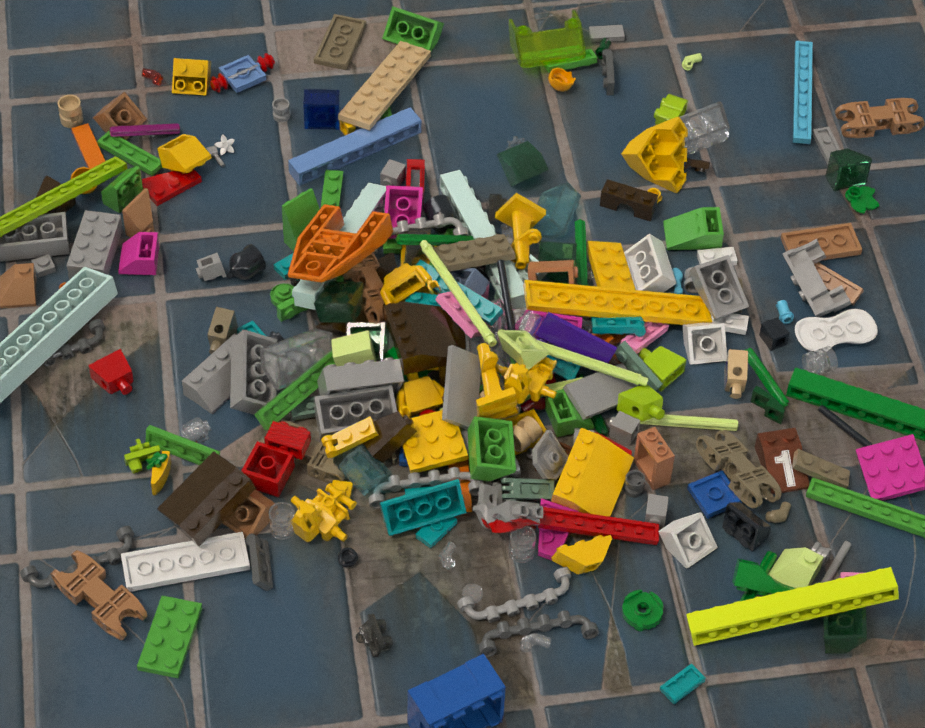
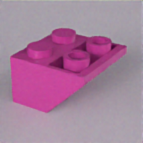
[118,232,160,275]

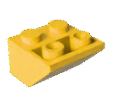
[172,58,211,95]
[157,134,212,173]

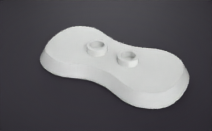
[795,309,878,352]

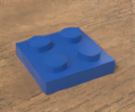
[687,471,742,519]

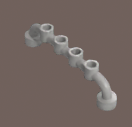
[373,214,469,254]
[369,467,484,509]
[457,567,572,623]

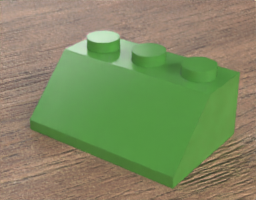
[382,6,444,51]
[467,416,516,481]

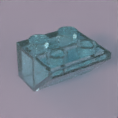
[338,445,392,497]

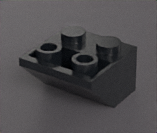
[722,502,771,552]

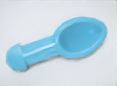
[672,268,683,294]

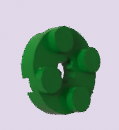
[622,590,663,631]

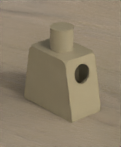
[207,307,238,354]

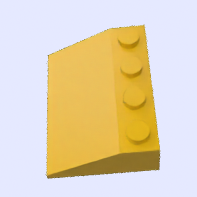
[551,428,634,517]

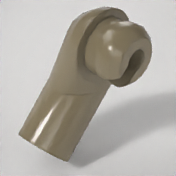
[765,502,791,523]

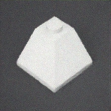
[683,323,727,365]
[658,512,718,568]

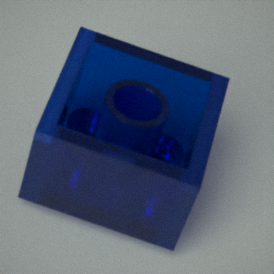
[303,89,340,130]

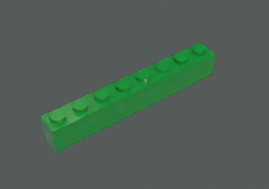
[786,367,925,441]

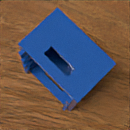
[407,654,506,728]

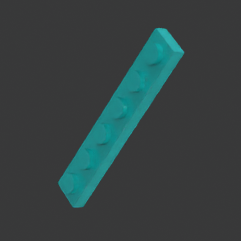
[416,259,504,326]

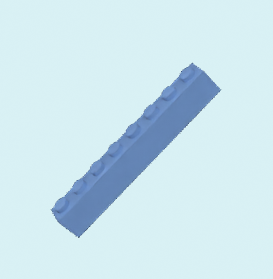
[288,107,422,186]

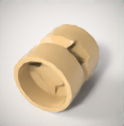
[58,95,83,128]
[513,416,542,452]

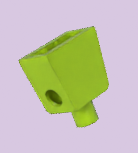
[639,346,686,392]
[617,384,665,422]

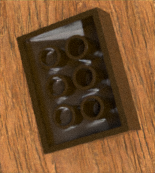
[384,301,456,375]
[157,451,256,547]

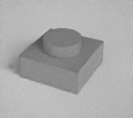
[31,254,56,278]

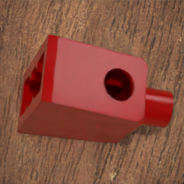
[88,349,134,395]

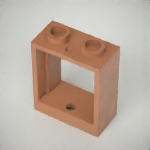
[528,260,579,285]
[634,427,675,490]

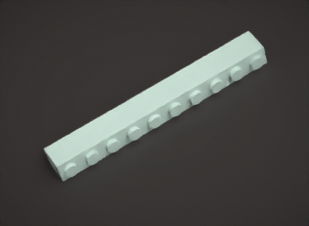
[440,170,526,309]
[292,183,386,310]

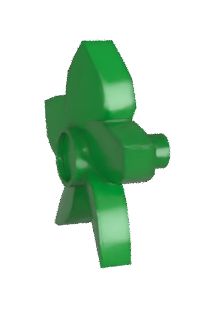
[145,451,168,470]

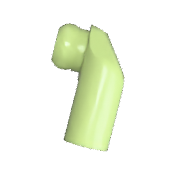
[682,53,702,70]

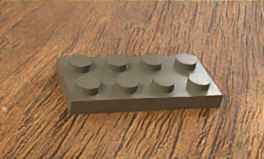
[433,234,515,272]

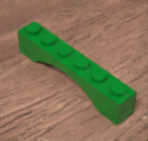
[732,558,857,614]

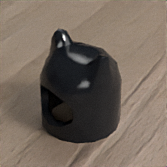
[423,195,458,231]
[227,244,266,280]

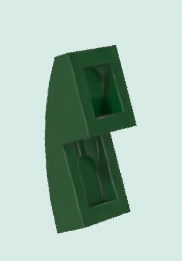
[751,385,785,425]

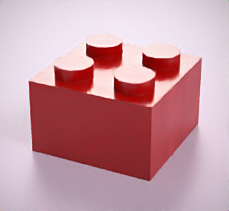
[241,441,295,497]

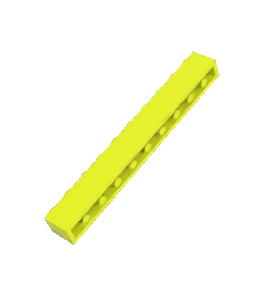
[686,567,899,646]

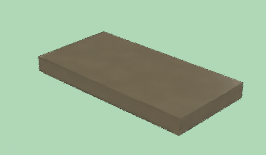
[314,14,367,70]

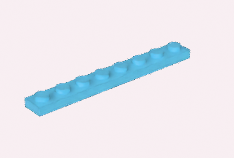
[793,41,813,144]

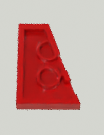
[142,169,202,206]

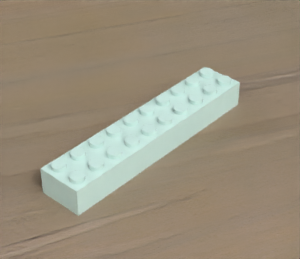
[0,267,118,403]

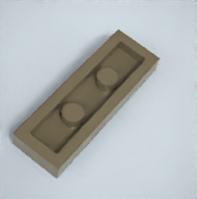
[792,449,850,488]

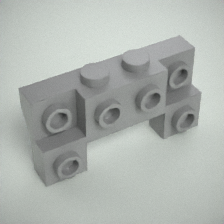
[782,239,851,318]

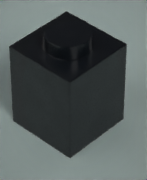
[759,317,789,351]

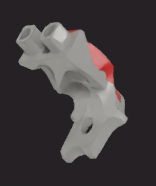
[473,482,543,533]

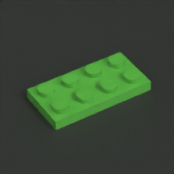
[137,596,202,679]

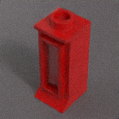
[406,159,425,205]

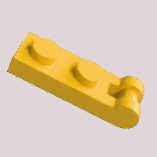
[321,416,379,458]

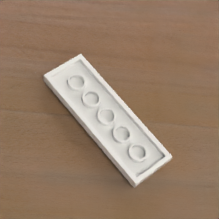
[121,532,250,592]

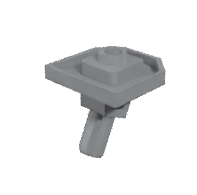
[526,430,568,480]

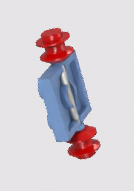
[210,53,275,93]

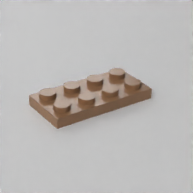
[781,223,862,260]

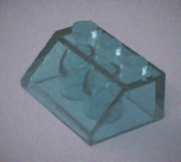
[531,182,581,239]

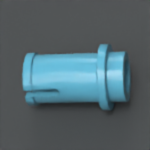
[776,300,794,324]

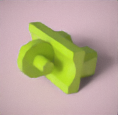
[124,439,161,474]

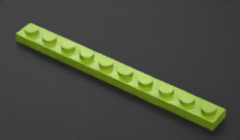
[0,156,128,237]

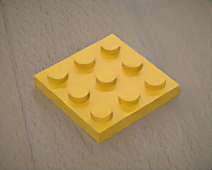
[402,410,469,473]

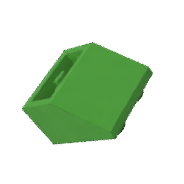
[101,166,143,213]
[545,389,594,437]

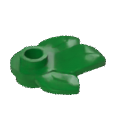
[845,186,880,214]

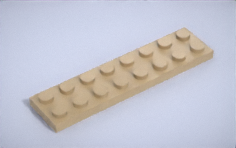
[338,41,431,130]

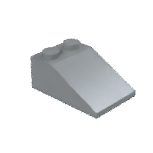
[689,255,749,319]

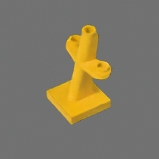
[495,193,546,269]
[476,343,518,419]

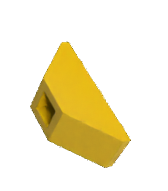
[551,535,612,575]

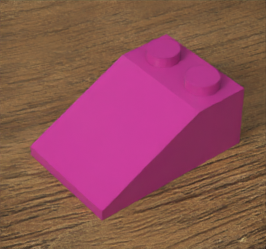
[384,185,424,239]

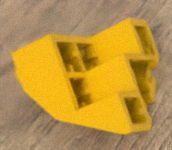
[621,117,688,193]

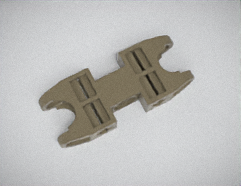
[259,420,357,483]
[696,430,781,508]

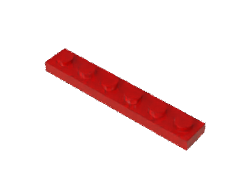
[538,507,659,545]

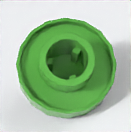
[270,283,294,307]

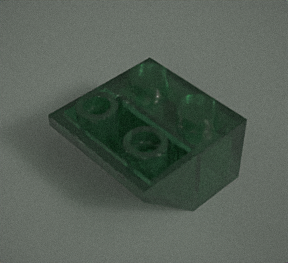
[314,281,363,323]

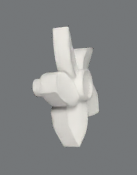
[214,134,235,156]

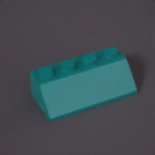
[380,479,467,536]

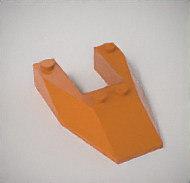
[288,204,394,283]

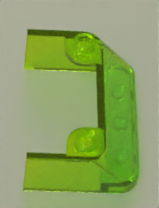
[509,10,586,68]

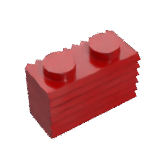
[264,421,311,460]

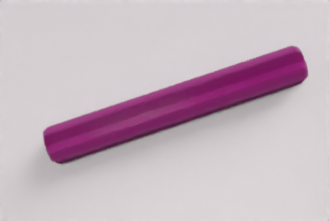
[110,123,180,137]

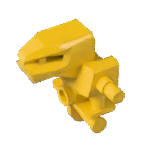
[495,357,557,404]
[291,483,357,542]

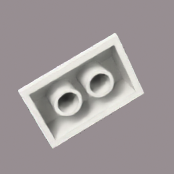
[624,234,676,293]

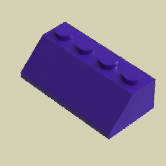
[533,312,617,373]

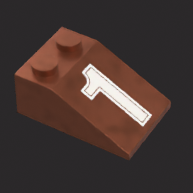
[755,428,809,494]

